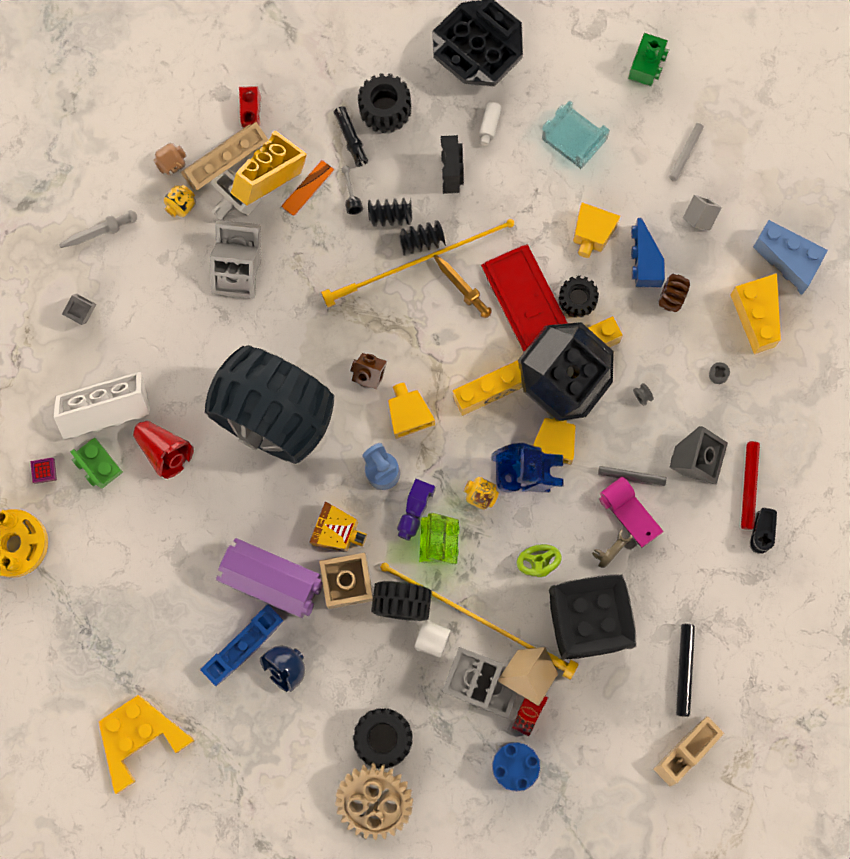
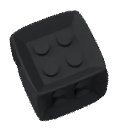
[549,574,636,660]

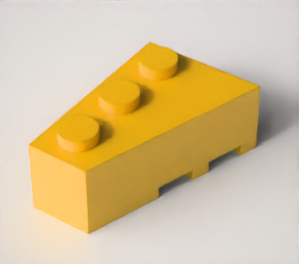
[730,273,781,354]

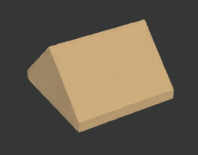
[498,647,558,706]

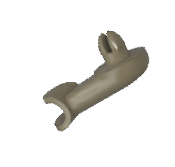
[592,529,633,568]

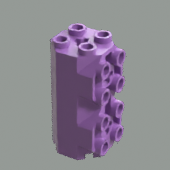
[216,538,323,618]

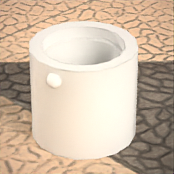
[415,619,451,658]

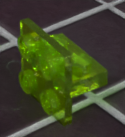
[419,513,460,564]

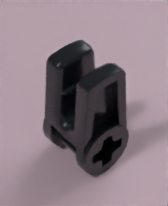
[750,508,777,554]

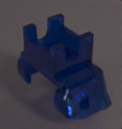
[491,443,564,493]

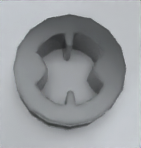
[709,362,730,384]
[633,383,654,406]

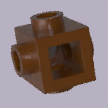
[350,353,387,389]

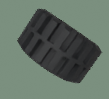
[358,73,412,133]
[371,581,432,621]
[353,708,413,769]

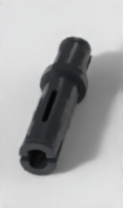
[334,106,368,167]

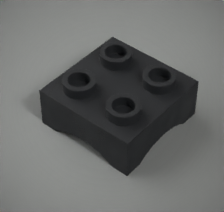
[441,135,464,194]

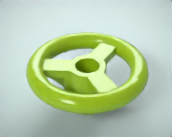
[516,544,562,577]

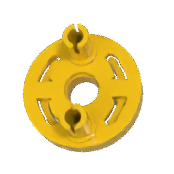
[0,509,48,578]

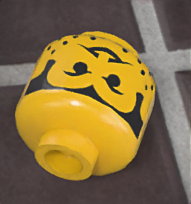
[163,185,195,217]

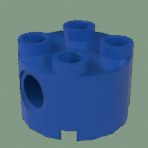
[492,742,540,791]

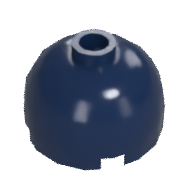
[260,645,305,692]

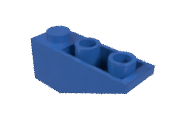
[631,218,665,287]

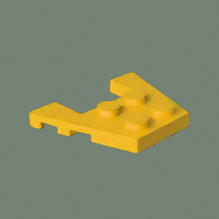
[98,695,195,794]

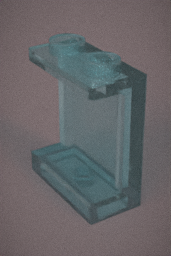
[542,101,610,169]

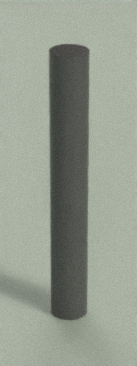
[598,466,667,486]

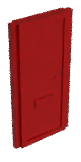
[481,244,568,352]

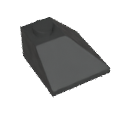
[669,426,728,485]

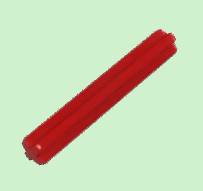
[741,441,760,530]

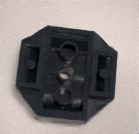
[432,0,523,87]
[518,322,614,421]

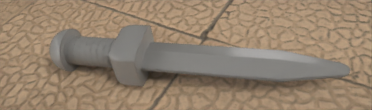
[59,210,137,248]

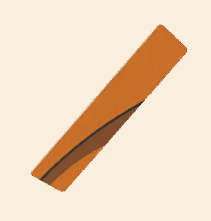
[282,160,334,216]

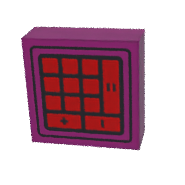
[30,457,57,484]

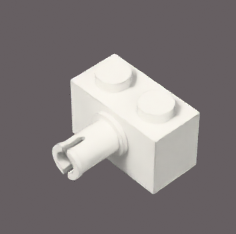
[211,169,262,220]

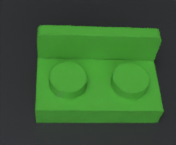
[70,437,123,489]

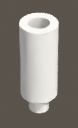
[479,102,502,146]

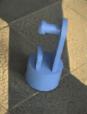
[362,443,400,490]

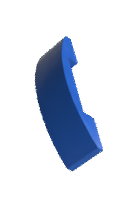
[200,604,284,686]

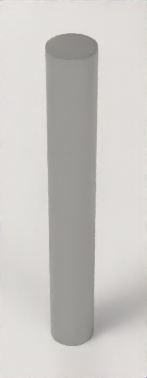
[669,123,704,181]

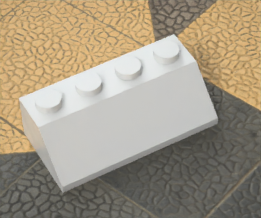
[54,371,150,439]

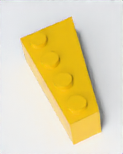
[231,131,307,206]

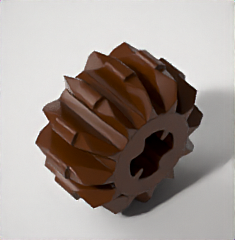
[658,273,690,313]

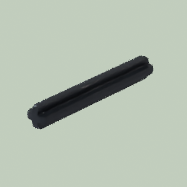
[676,623,695,717]

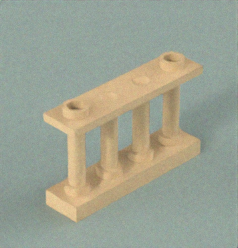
[180,122,269,190]

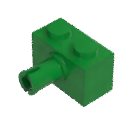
[628,33,669,87]

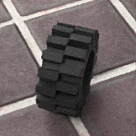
[559,275,599,317]

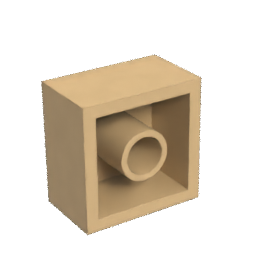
[319,553,373,609]

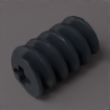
[368,198,412,227]
[399,220,446,256]

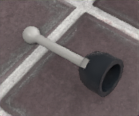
[341,165,363,215]

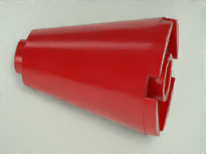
[133,421,194,479]

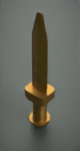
[434,255,492,318]

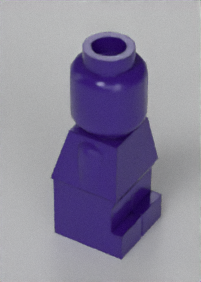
[397,478,435,541]

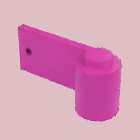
[599,477,664,548]

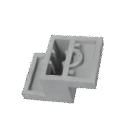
[210,220,261,298]
[442,647,517,719]

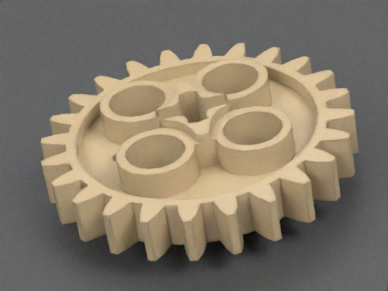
[335,764,413,840]

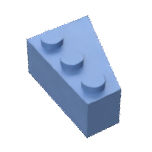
[753,220,828,295]

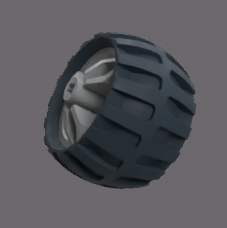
[205,345,334,464]

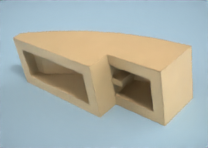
[654,716,724,787]

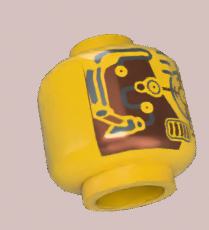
[464,477,499,510]

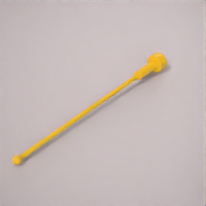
[321,219,515,308]
[380,563,579,680]

